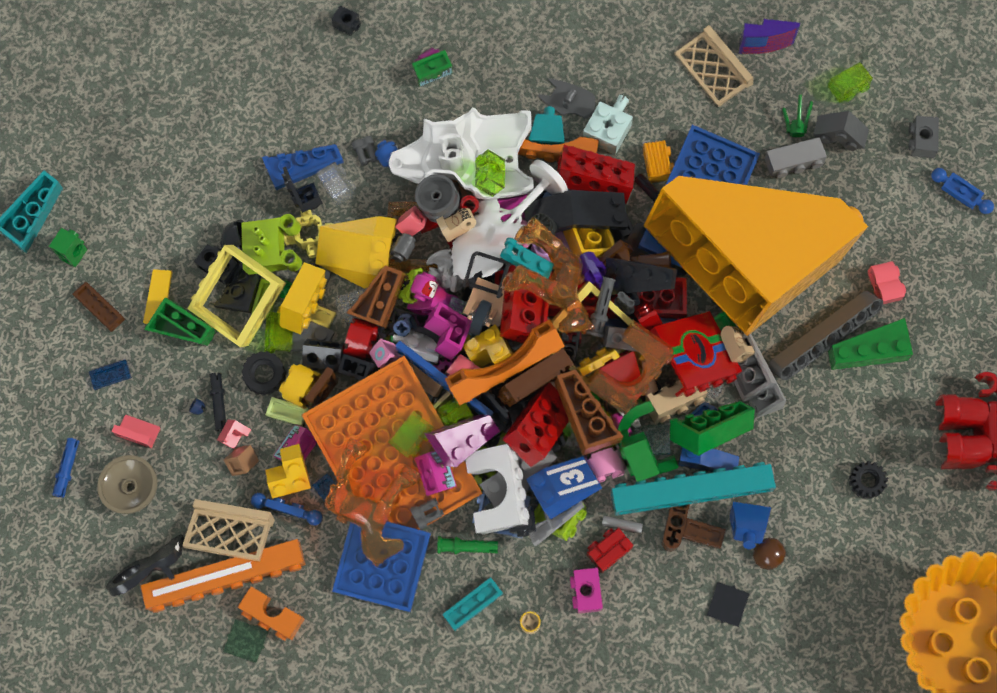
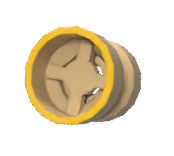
[520,611,541,634]

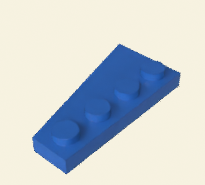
[262,144,344,190]

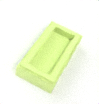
[265,397,309,427]

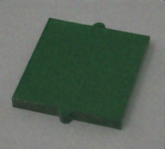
[223,619,268,663]

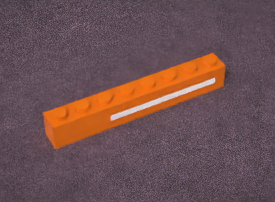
[141,539,306,613]

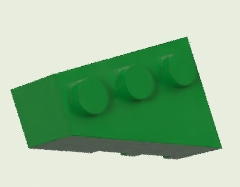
[144,298,217,346]

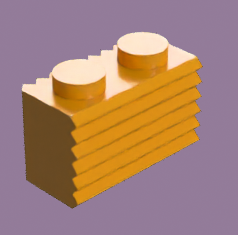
[642,140,674,183]

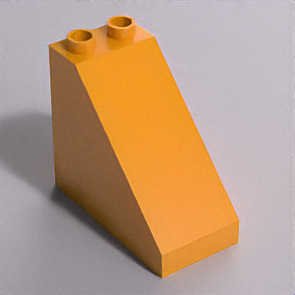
[643,176,868,336]

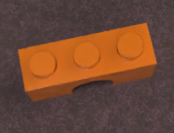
[238,586,305,641]

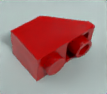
[634,303,663,333]

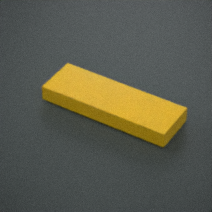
[143,269,172,324]

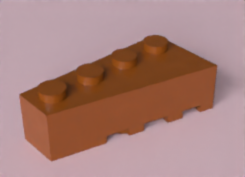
[554,369,624,455]

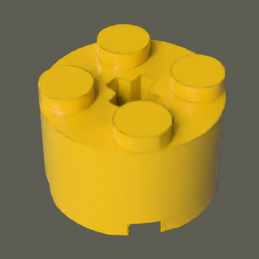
[279,364,322,409]

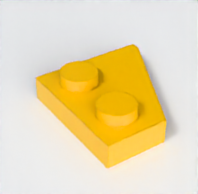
[577,347,620,376]

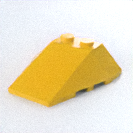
[315,216,397,289]

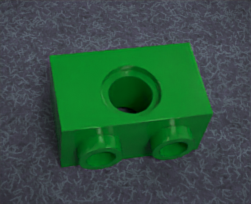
[49,228,88,268]

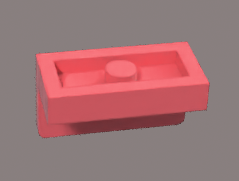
[111,415,160,449]

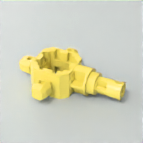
[284,210,333,258]

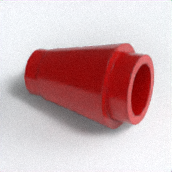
[460,195,479,213]

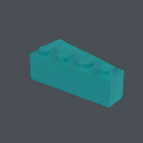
[0,170,63,254]

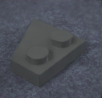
[284,321,335,352]

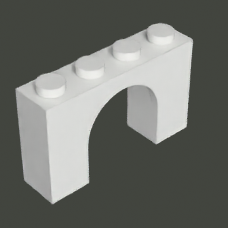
[466,444,529,534]

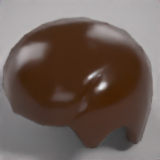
[753,537,786,570]

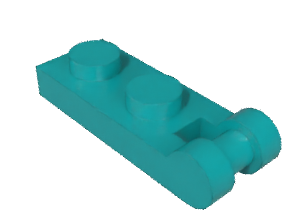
[500,238,554,282]

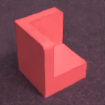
[395,205,428,237]
[217,419,251,449]

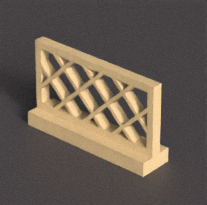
[675,25,753,107]
[182,499,275,562]

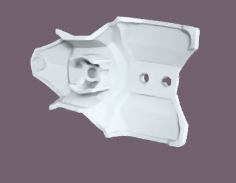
[389,108,534,200]

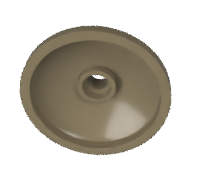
[97,455,158,514]

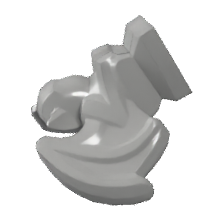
[426,249,464,293]

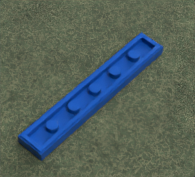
[395,340,494,417]

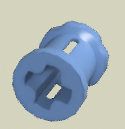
[393,313,412,336]

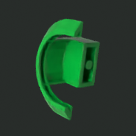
[618,400,679,482]

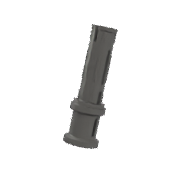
[586,277,615,338]

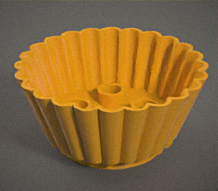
[900,551,997,693]

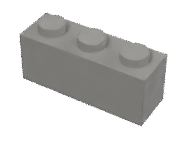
[764,137,827,178]

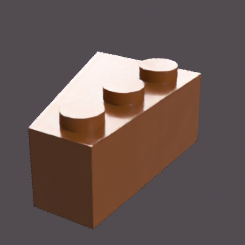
[346,265,406,328]

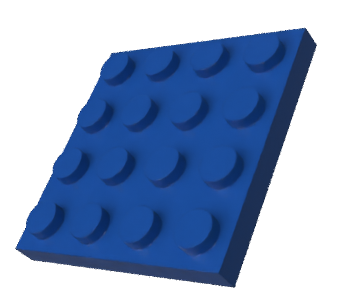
[332,513,431,612]

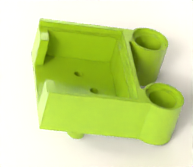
[242,214,302,275]

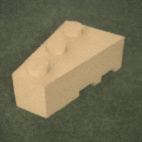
[645,380,708,425]

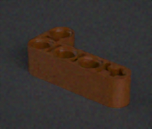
[662,474,694,552]

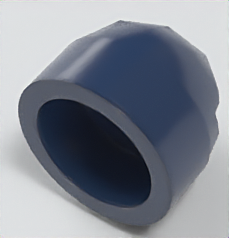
[189,398,205,415]

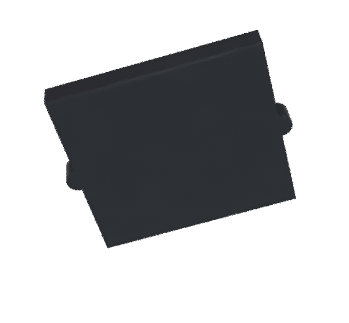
[707,582,750,627]

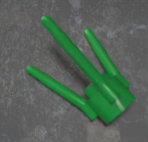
[782,94,813,138]

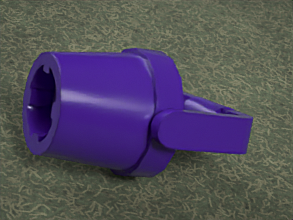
[577,252,607,291]

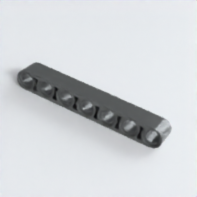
[769,291,883,380]

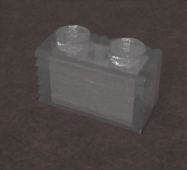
[316,162,356,207]

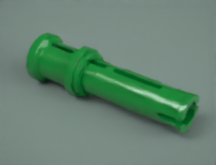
[437,536,498,555]

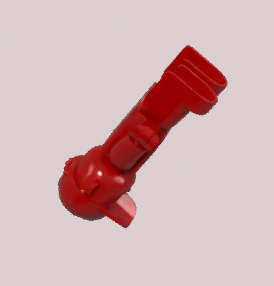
[935,372,997,491]

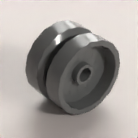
[415,174,461,223]

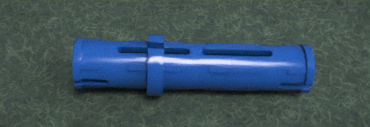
[52,438,80,498]

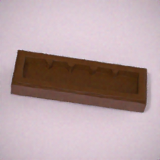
[72,282,125,332]

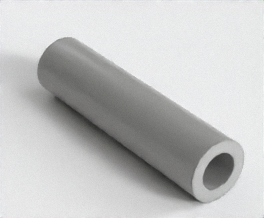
[602,516,643,533]

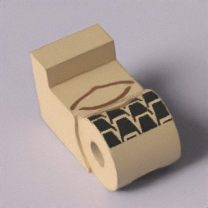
[436,208,476,242]
[721,326,755,363]

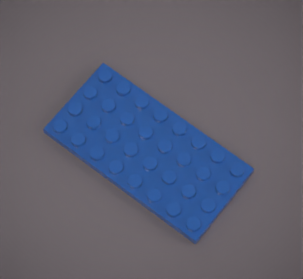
[638,125,760,267]

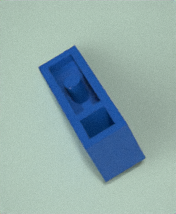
[678,447,739,472]

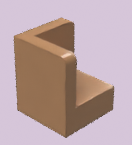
[224,445,259,476]

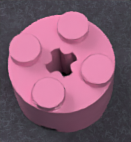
[584,446,627,483]

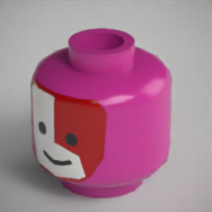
[410,272,439,302]

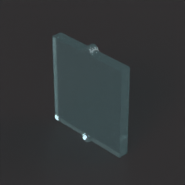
[634,424,671,455]

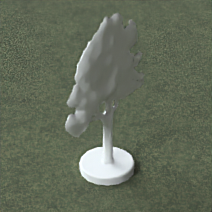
[451,160,568,280]

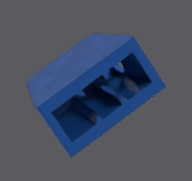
[729,502,771,549]

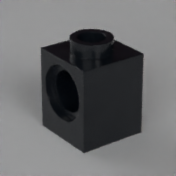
[331,5,361,36]

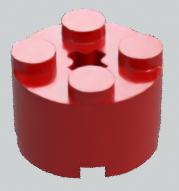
[343,318,379,360]

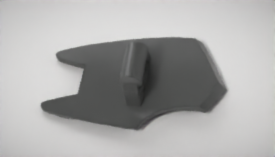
[538,78,595,119]

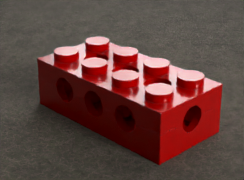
[556,145,635,204]
[500,264,552,343]
[502,382,569,467]

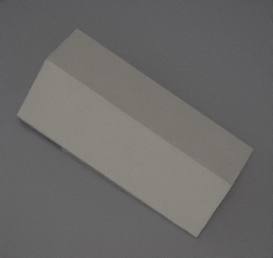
[734,334,786,419]

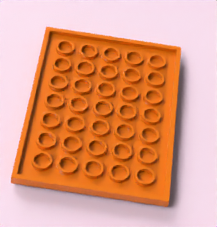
[302,355,483,530]

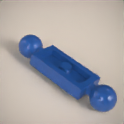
[931,168,994,214]
[251,493,323,526]

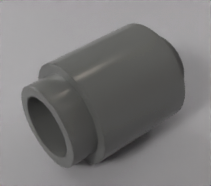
[390,233,416,263]

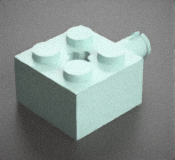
[583,95,633,155]

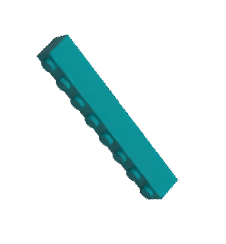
[611,462,776,516]

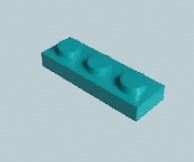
[442,577,503,631]

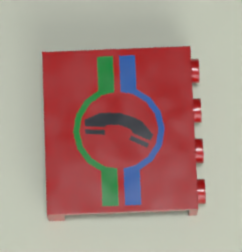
[647,311,742,397]

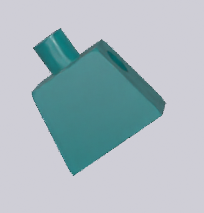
[529,106,564,145]

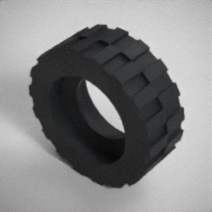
[242,351,286,395]

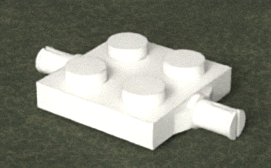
[393,328,456,363]

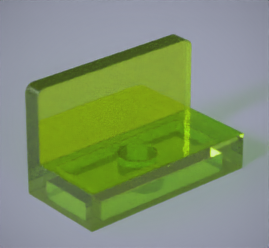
[264,312,293,354]

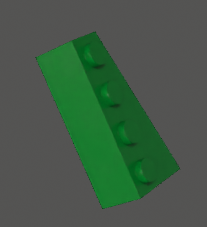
[828,318,913,370]
[670,401,755,456]

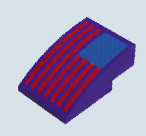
[739,19,800,54]

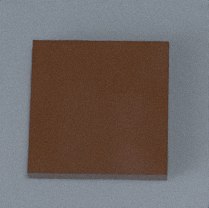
[305,367,338,409]

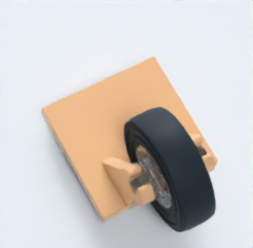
[463,277,504,336]

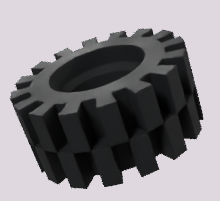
[849,461,888,499]

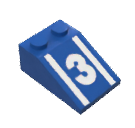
[526,456,602,520]

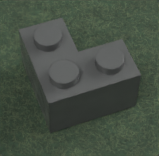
[813,110,869,151]

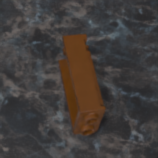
[497,348,574,409]

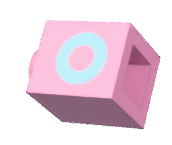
[369,339,402,369]

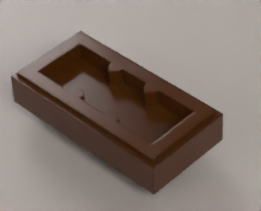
[682,518,726,549]

